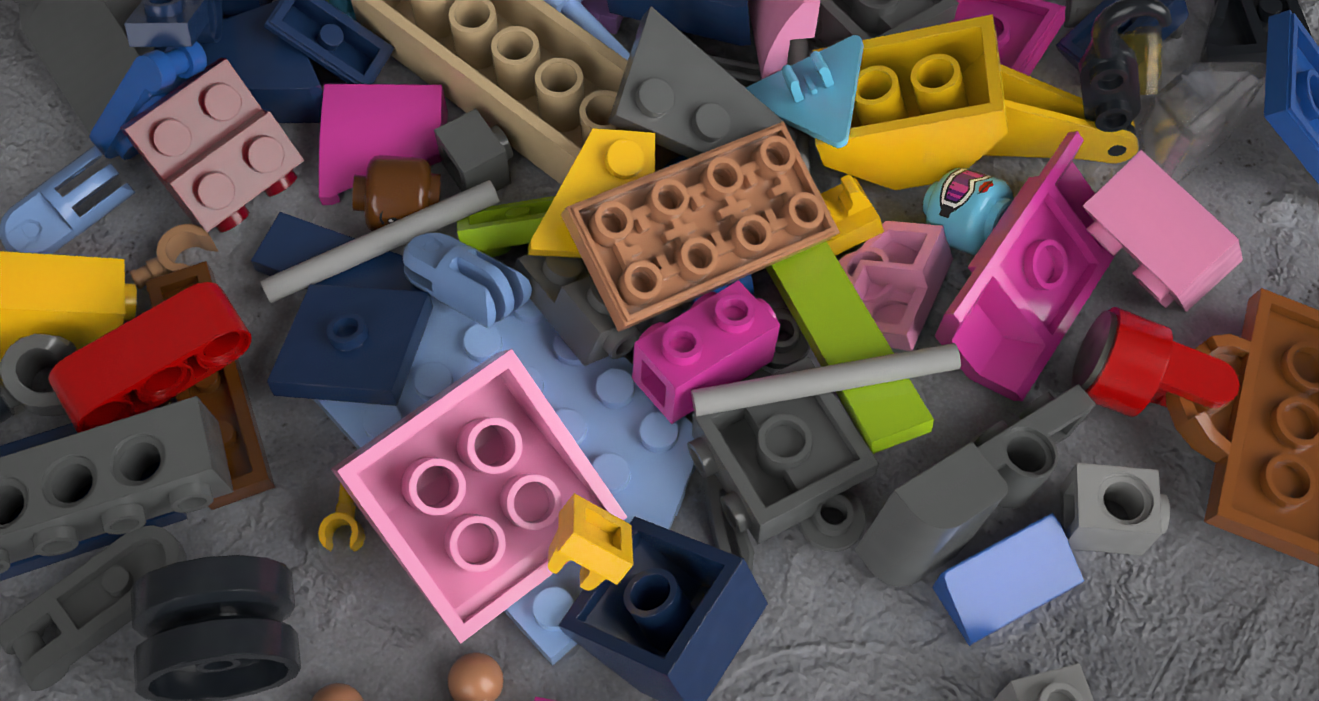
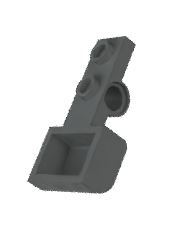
[855,384,1096,587]

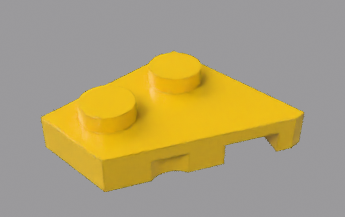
[528,128,655,258]

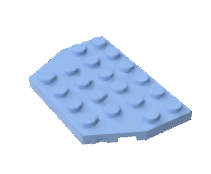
[313,296,696,666]

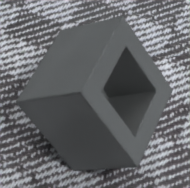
[434,108,513,192]

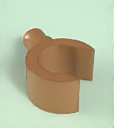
[130,224,218,289]

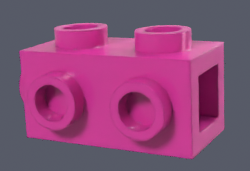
[632,280,780,424]

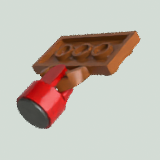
[1072,288,1319,567]

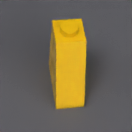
[0,251,137,362]

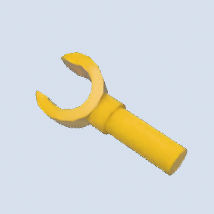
[318,482,365,552]

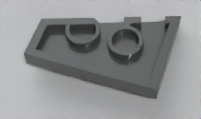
[608,6,798,158]

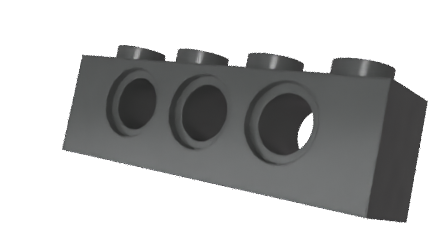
[0,396,234,574]

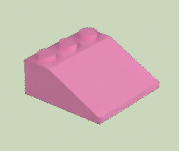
[331,349,627,644]

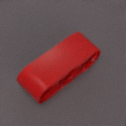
[48,282,252,433]

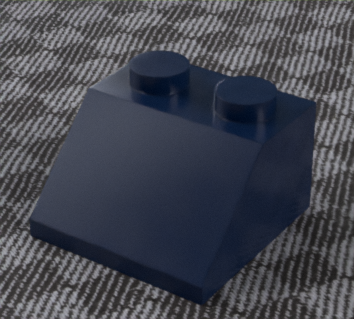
[558,516,768,701]

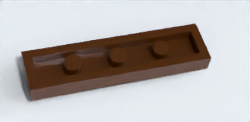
[145,261,275,510]

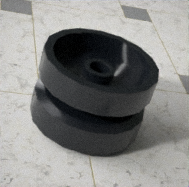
[131,555,301,701]

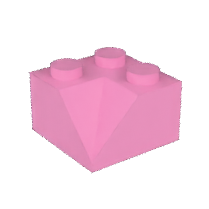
[1083,150,1243,312]

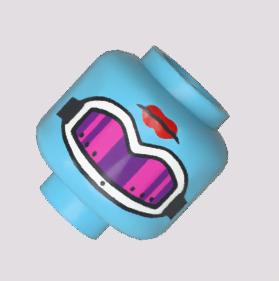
[923,168,1014,255]

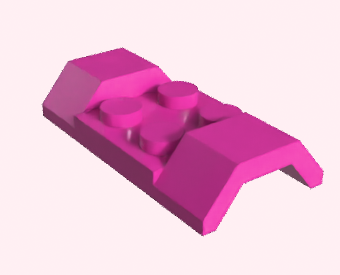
[935,131,1118,401]

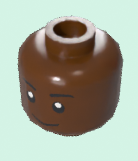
[352,155,441,231]

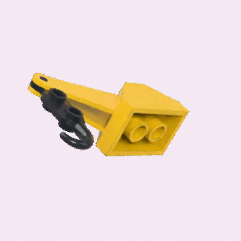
[812,0,1172,190]

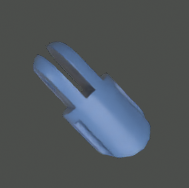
[0,145,136,254]
[403,233,532,329]

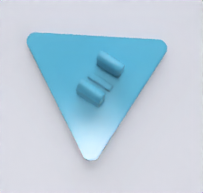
[746,35,864,148]

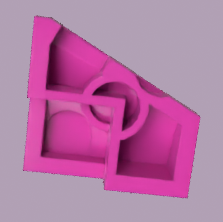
[319,84,448,205]

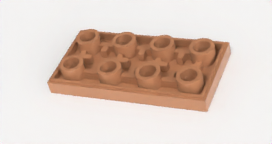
[561,121,840,332]

